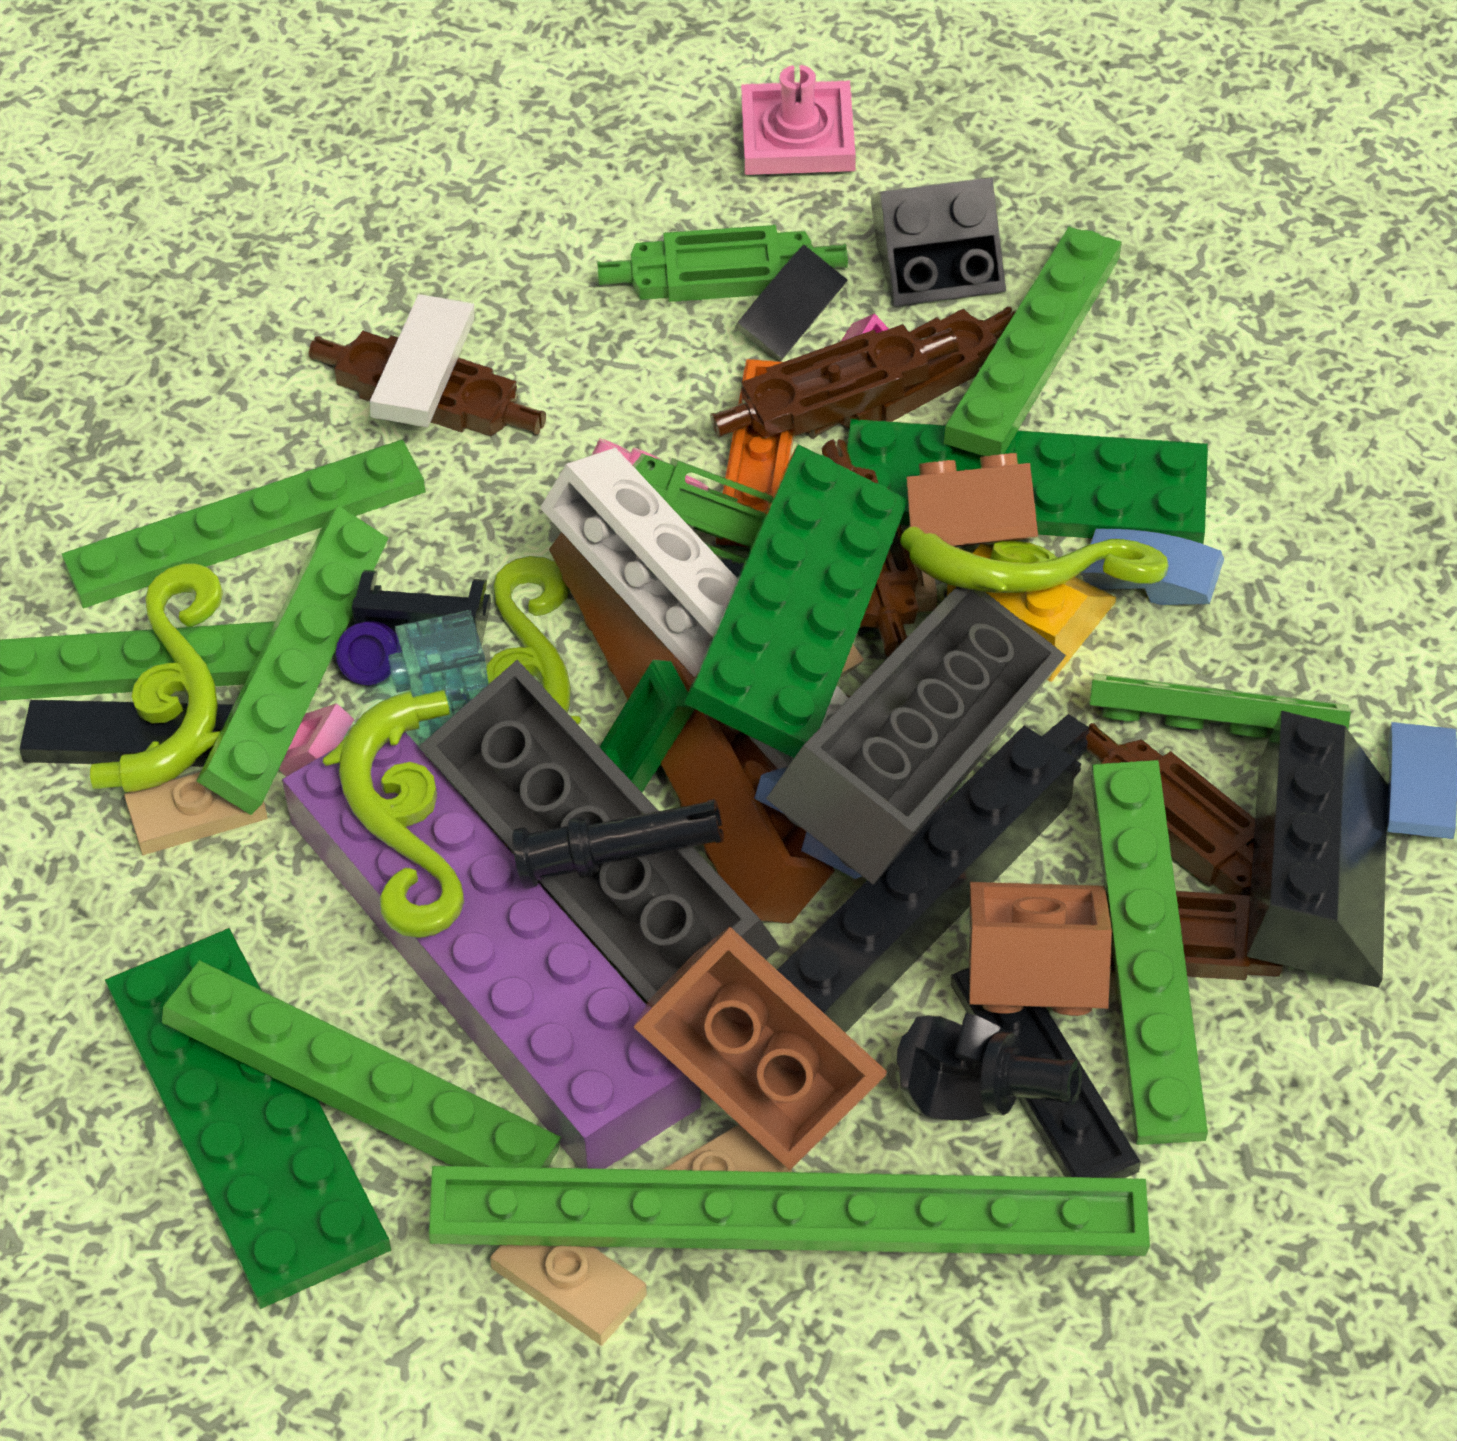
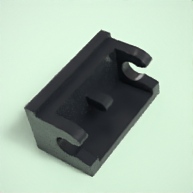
[352,570,491,654]

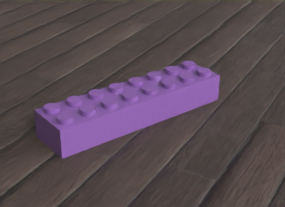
[282,732,701,1169]

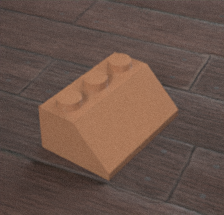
[634,926,887,1170]

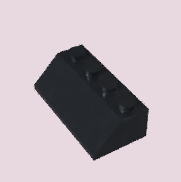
[1247,711,1388,988]

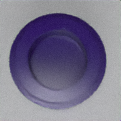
[336,621,402,685]

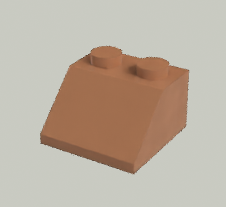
[907,453,1038,547]
[969,882,1112,1016]

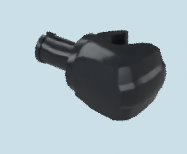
[896,1013,1082,1120]

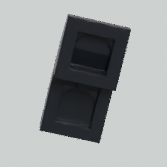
[735,244,848,362]

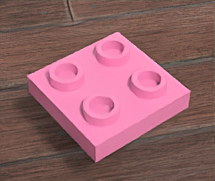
[741,65,856,175]

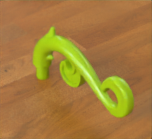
[901,526,1169,593]
[485,556,582,724]
[90,564,223,793]
[322,690,464,938]

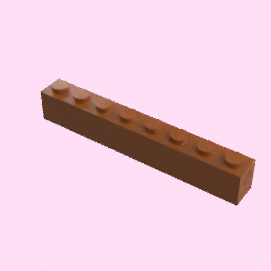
[549,532,835,924]

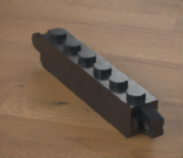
[777,714,1089,1033]

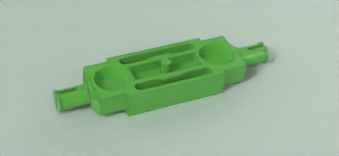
[597,225,848,302]
[632,453,773,563]

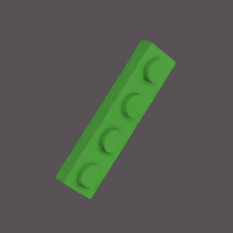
[1089,673,1351,737]

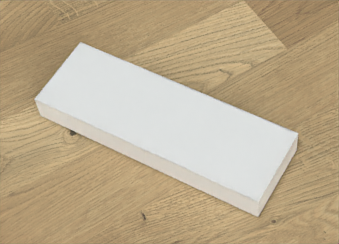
[370,294,474,427]

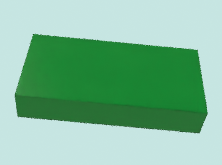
[599,660,695,792]

